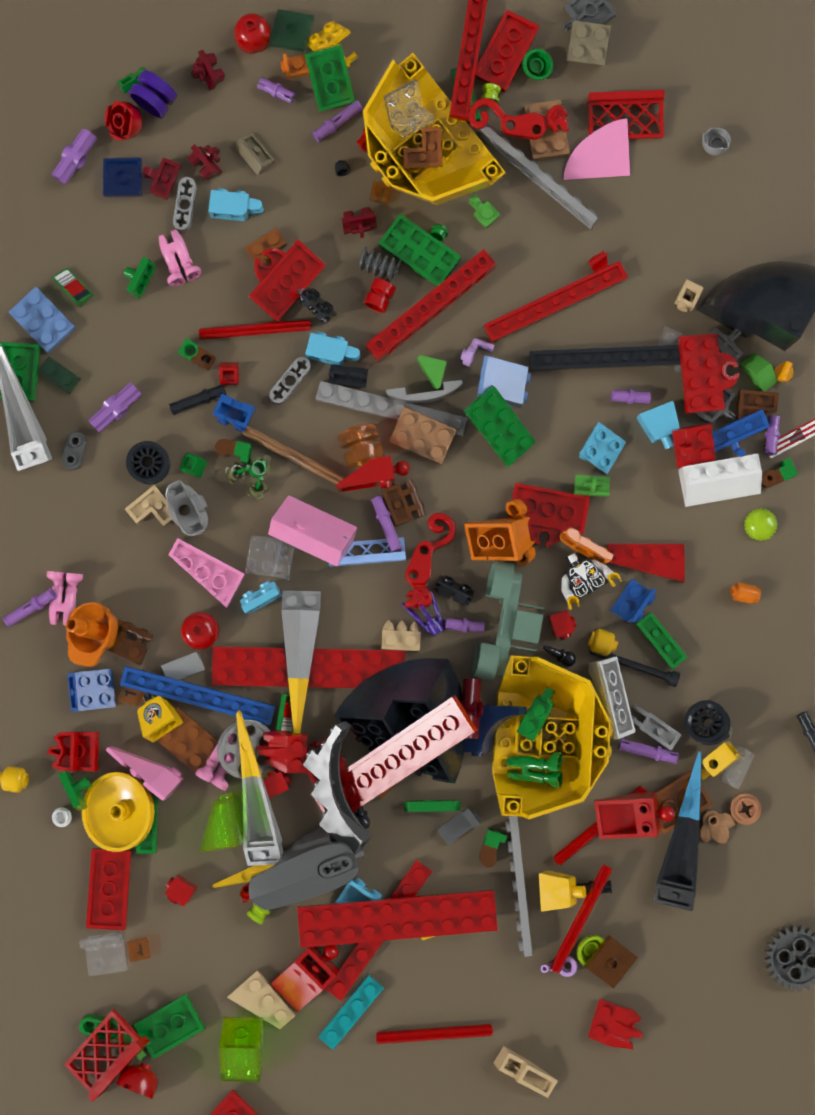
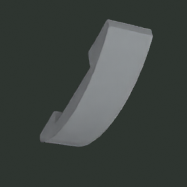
[386,380,463,404]

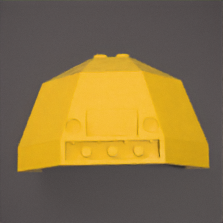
[363,53,506,205]
[492,656,613,819]

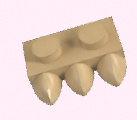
[381,620,421,651]

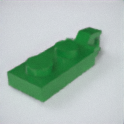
[516,687,555,742]

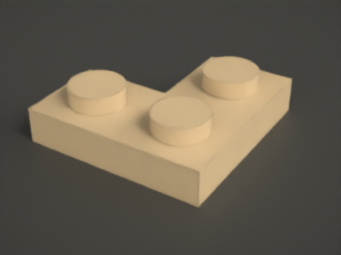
[125,485,173,527]

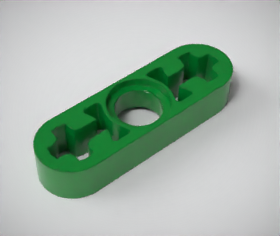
[404,800,461,812]

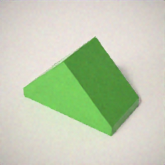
[739,353,778,392]
[417,355,447,391]

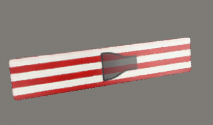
[764,419,815,459]

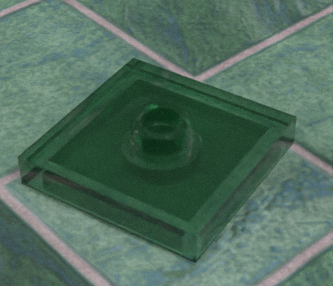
[268,9,314,52]

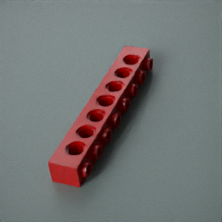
[366,249,496,363]

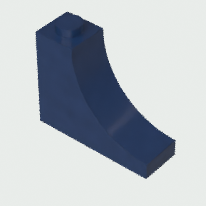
[464,705,527,756]

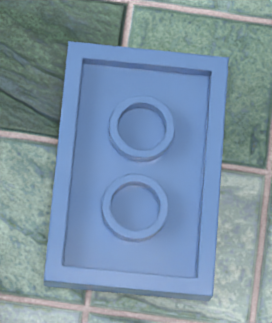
[9,287,76,354]

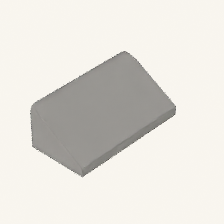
[161,652,205,680]

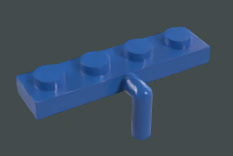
[712,409,770,457]

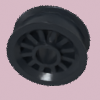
[126,441,171,485]
[685,700,731,746]

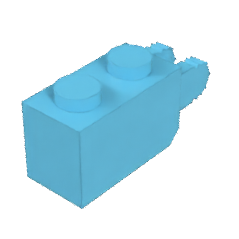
[208,188,264,221]
[305,331,361,366]

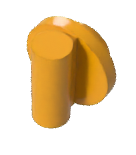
[774,361,794,382]

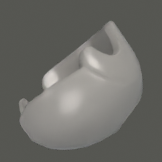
[702,127,731,156]

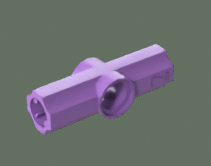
[51,128,97,185]
[88,382,142,433]

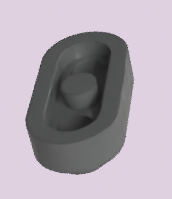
[62,432,87,470]

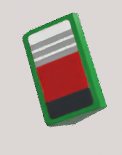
[52,268,94,307]
[276,693,293,733]

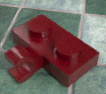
[142,157,181,201]

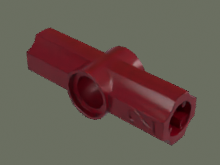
[460,679,483,739]

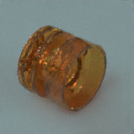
[337,423,385,468]

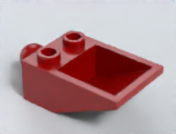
[336,456,410,493]
[594,792,675,839]
[270,945,339,1012]

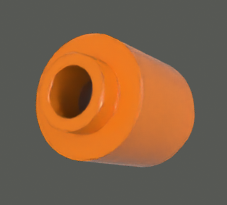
[730,582,761,604]

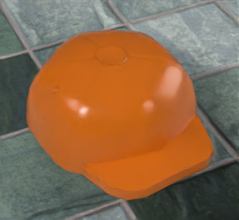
[66,602,118,667]

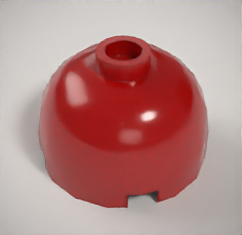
[234,13,271,54]
[105,101,142,141]
[181,612,220,650]
[116,1062,158,1099]

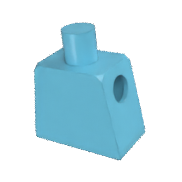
[636,401,680,450]

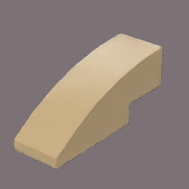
[494,1046,558,1098]

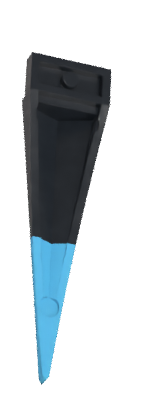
[653,750,702,911]

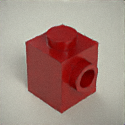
[547,610,577,640]
[263,769,292,798]
[165,874,198,907]

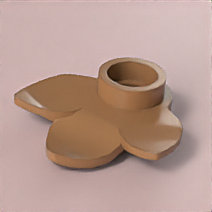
[699,809,736,844]

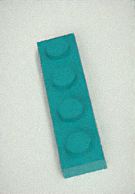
[318,975,384,1050]

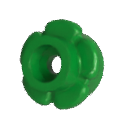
[430,224,448,241]

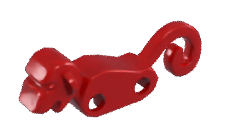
[468,98,570,140]
[404,513,456,610]

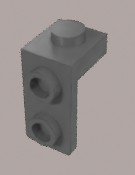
[438,806,481,845]

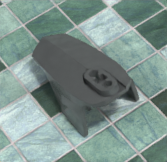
[249,827,359,911]

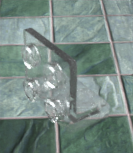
[384,80,434,138]
[245,535,294,580]
[79,931,128,976]

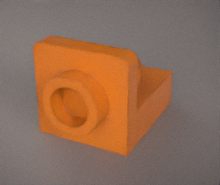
[280,53,309,79]

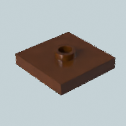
[584,935,638,989]

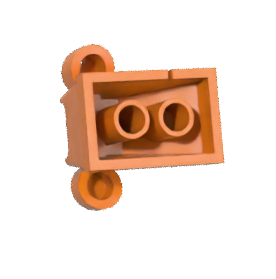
[464,499,536,566]

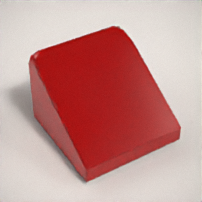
[219,362,239,385]

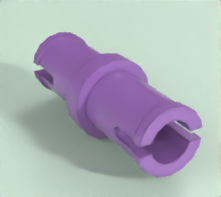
[257,77,296,104]
[611,389,651,404]
[764,415,781,455]
[445,618,485,633]

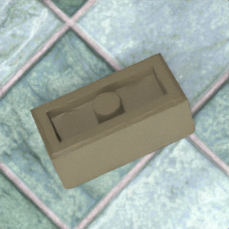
[235,133,275,175]

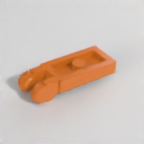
[560,528,613,564]

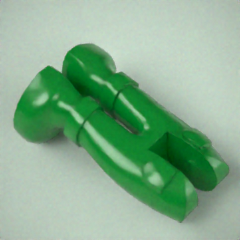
[507,752,563,788]

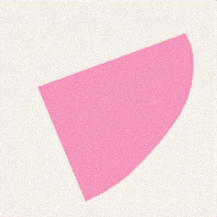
[563,119,630,180]

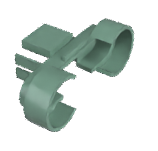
[472,560,544,682]

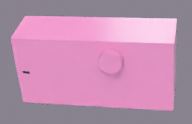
[268,495,357,567]

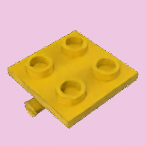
[305,21,358,69]

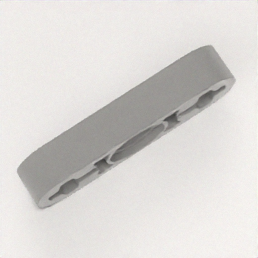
[173,177,197,233]
[269,357,311,405]

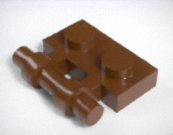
[382,479,426,526]
[108,619,154,665]

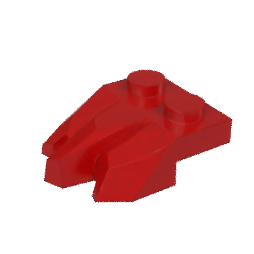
[47,731,99,772]
[256,731,307,773]
[588,998,643,1050]

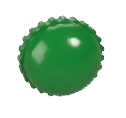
[522,48,554,81]

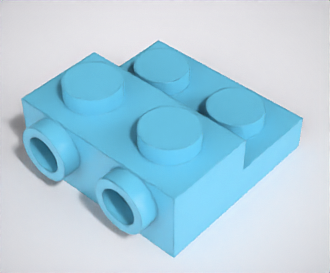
[240,581,282,615]

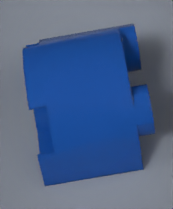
[212,394,256,433]

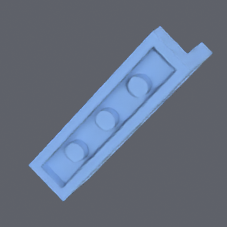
[329,537,406,567]

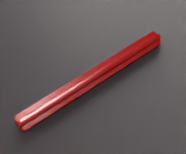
[199,319,311,339]
[553,786,647,865]
[550,864,612,973]
[376,1024,493,1044]

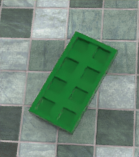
[378,214,461,287]
[463,385,536,467]

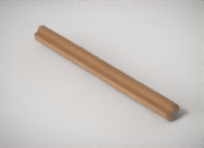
[242,426,345,484]

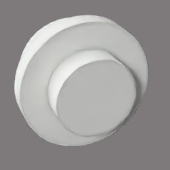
[52,807,72,827]

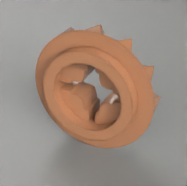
[729,793,762,825]

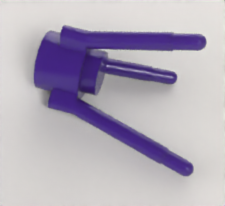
[401,591,445,636]

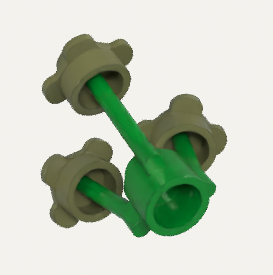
[224,455,271,500]

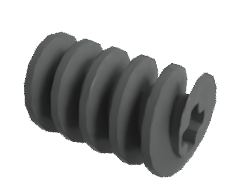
[359,246,401,282]

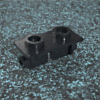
[329,365,368,388]
[434,575,475,605]

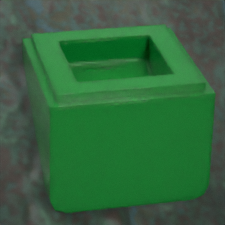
[179,453,207,478]

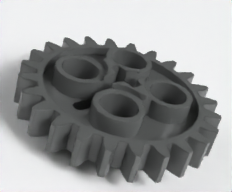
[764,925,815,991]

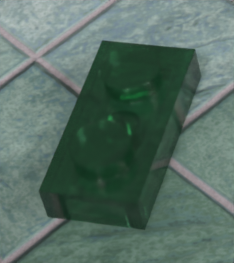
[38,357,81,394]

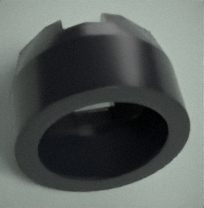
[335,160,351,177]

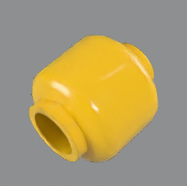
[588,629,618,656]
[0,766,29,793]

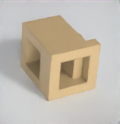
[674,279,704,312]

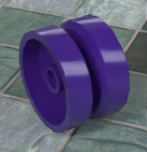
[128,70,177,119]

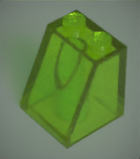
[200,792,243,852]
[219,1017,263,1082]

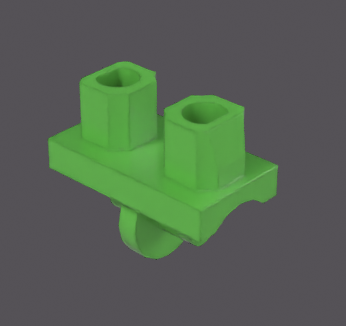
[574,475,610,497]

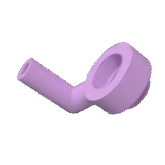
[460,338,495,367]
[541,956,578,977]

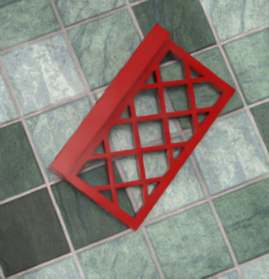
[587,90,665,140]
[64,1009,150,1102]

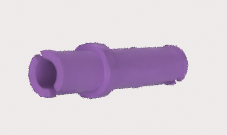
[312,100,364,143]
[371,496,403,553]
[3,588,57,627]
[618,738,679,764]

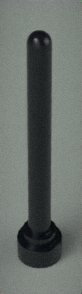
[589,650,680,687]

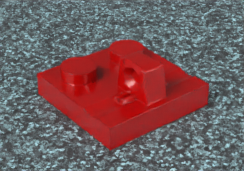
[672,423,716,468]

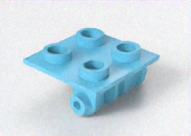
[579,422,626,474]

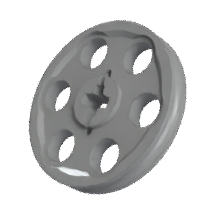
[217,720,270,778]

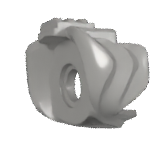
[165,480,208,536]

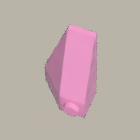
[106,746,184,801]

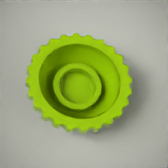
[744,508,778,541]
[576,934,604,966]

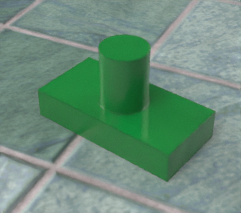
[124,257,157,299]
[58,771,92,811]

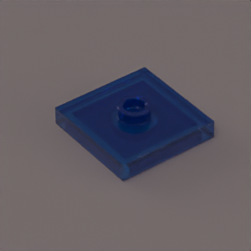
[103,158,142,197]

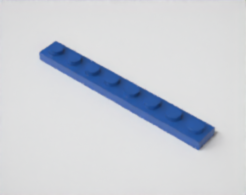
[120,666,276,725]

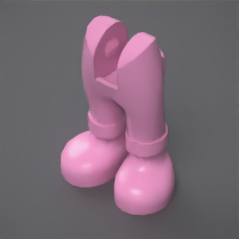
[159,229,202,286]
[47,571,83,626]
[195,733,237,791]

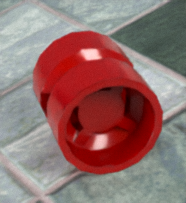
[363,278,396,313]

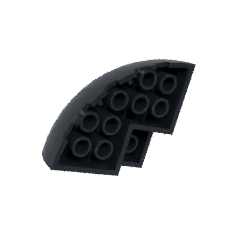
[697,261,815,351]
[334,658,464,784]

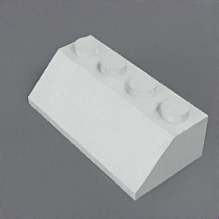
[678,454,762,507]
[588,657,635,740]

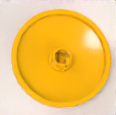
[82,772,154,852]

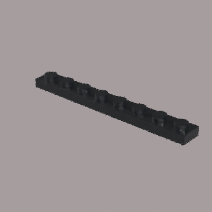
[530,345,681,371]

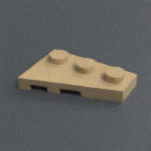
[227,969,296,1029]

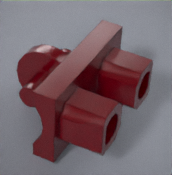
[191,50,225,90]
[188,144,223,180]
[341,207,377,238]

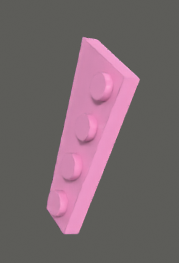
[168,538,246,608]

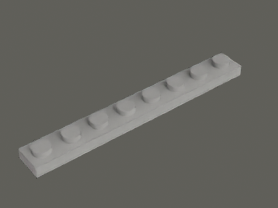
[477,125,598,229]
[316,381,467,437]
[505,816,532,957]

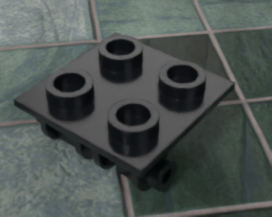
[296,288,337,324]

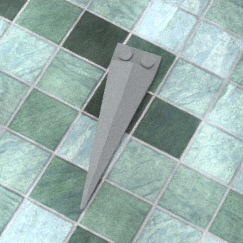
[0,343,52,471]

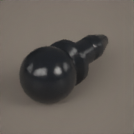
[543,646,576,666]
[354,806,370,829]

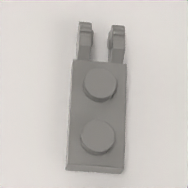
[631,704,682,751]

